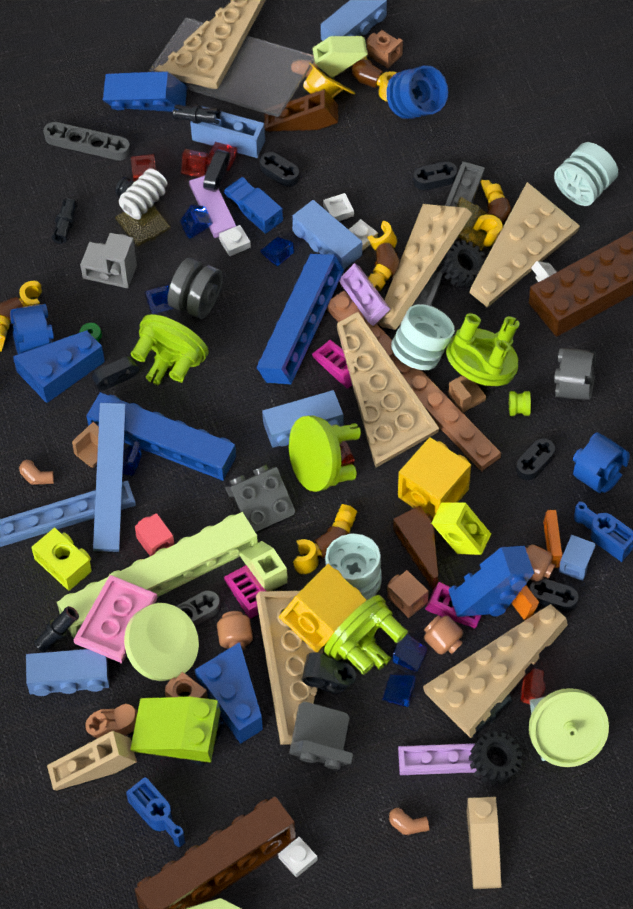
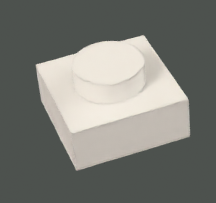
[323,193,354,221]
[349,219,378,251]
[219,225,251,256]
[531,261,556,282]
[278,837,317,878]

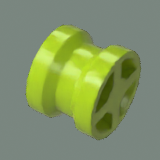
[509,391,531,416]

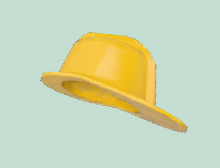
[303,62,355,98]

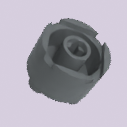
[555,348,596,400]

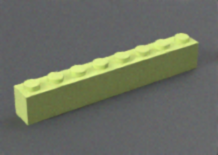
[57,512,258,638]

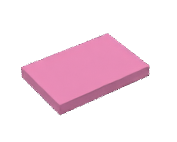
[74,575,158,663]

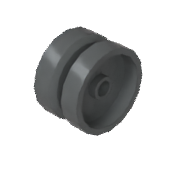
[168,257,223,319]

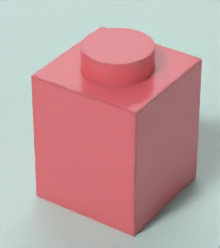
[135,513,174,556]

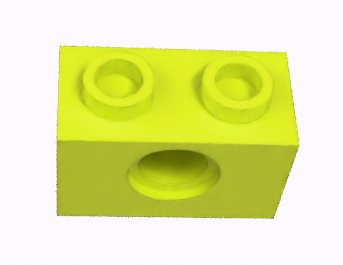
[431,503,491,555]
[32,528,92,591]

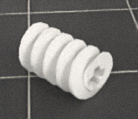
[119,168,167,220]

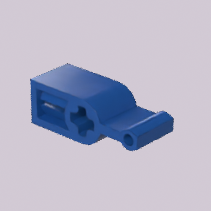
[224,177,283,234]
[574,502,633,562]
[126,777,185,847]

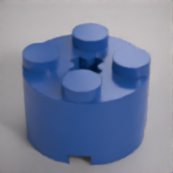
[10,304,53,354]
[573,432,630,494]

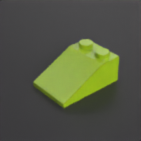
[130,697,220,762]

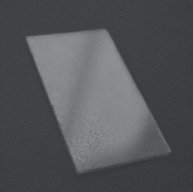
[148,18,315,117]

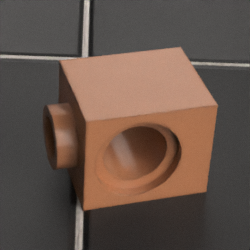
[388,570,428,618]
[165,672,208,699]

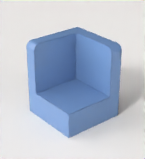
[559,535,595,581]

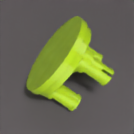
[446,313,519,386]
[131,314,208,385]
[289,415,361,492]
[324,595,408,675]

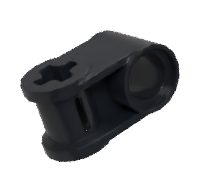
[301,652,356,695]

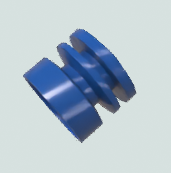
[386,66,448,119]

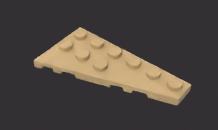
[154,0,266,90]
[469,182,580,307]
[377,204,472,330]
[337,312,439,468]
[256,591,323,745]
[423,604,568,738]

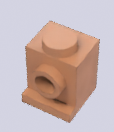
[367,30,403,68]

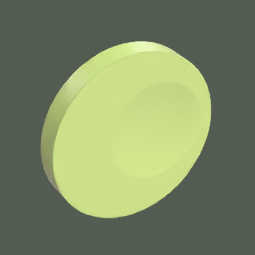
[124,603,199,681]
[529,688,609,767]

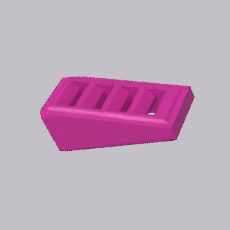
[312,340,352,388]
[224,565,266,619]
[425,582,481,628]

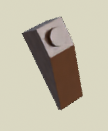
[264,89,338,131]
[393,506,438,590]

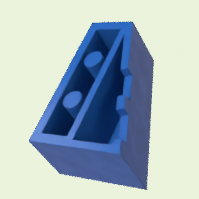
[103,71,187,112]
[13,331,105,403]
[448,546,534,617]
[195,642,263,744]

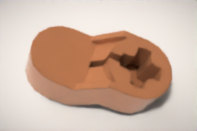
[85,704,138,739]

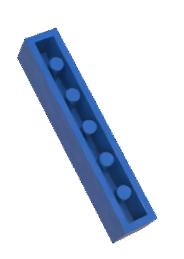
[256,254,344,384]
[86,392,236,481]

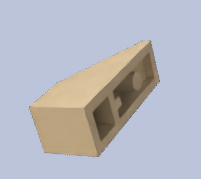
[47,731,137,791]
[467,797,501,889]

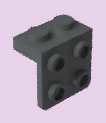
[225,464,295,532]
[289,702,353,769]

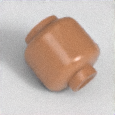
[525,544,555,582]
[217,611,253,651]
[424,615,463,655]

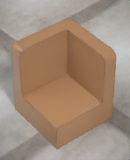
[448,375,486,413]
[72,422,99,468]

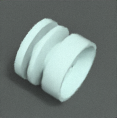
[555,142,618,206]
[391,304,455,370]
[325,534,382,602]

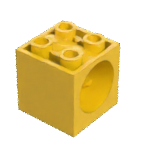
[398,437,471,519]
[279,564,367,653]

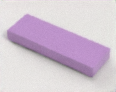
[189,176,236,238]
[339,263,390,326]
[398,743,477,775]

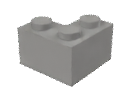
[80,233,137,288]

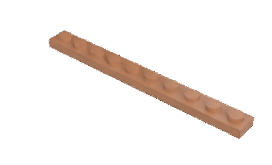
[326,291,501,471]

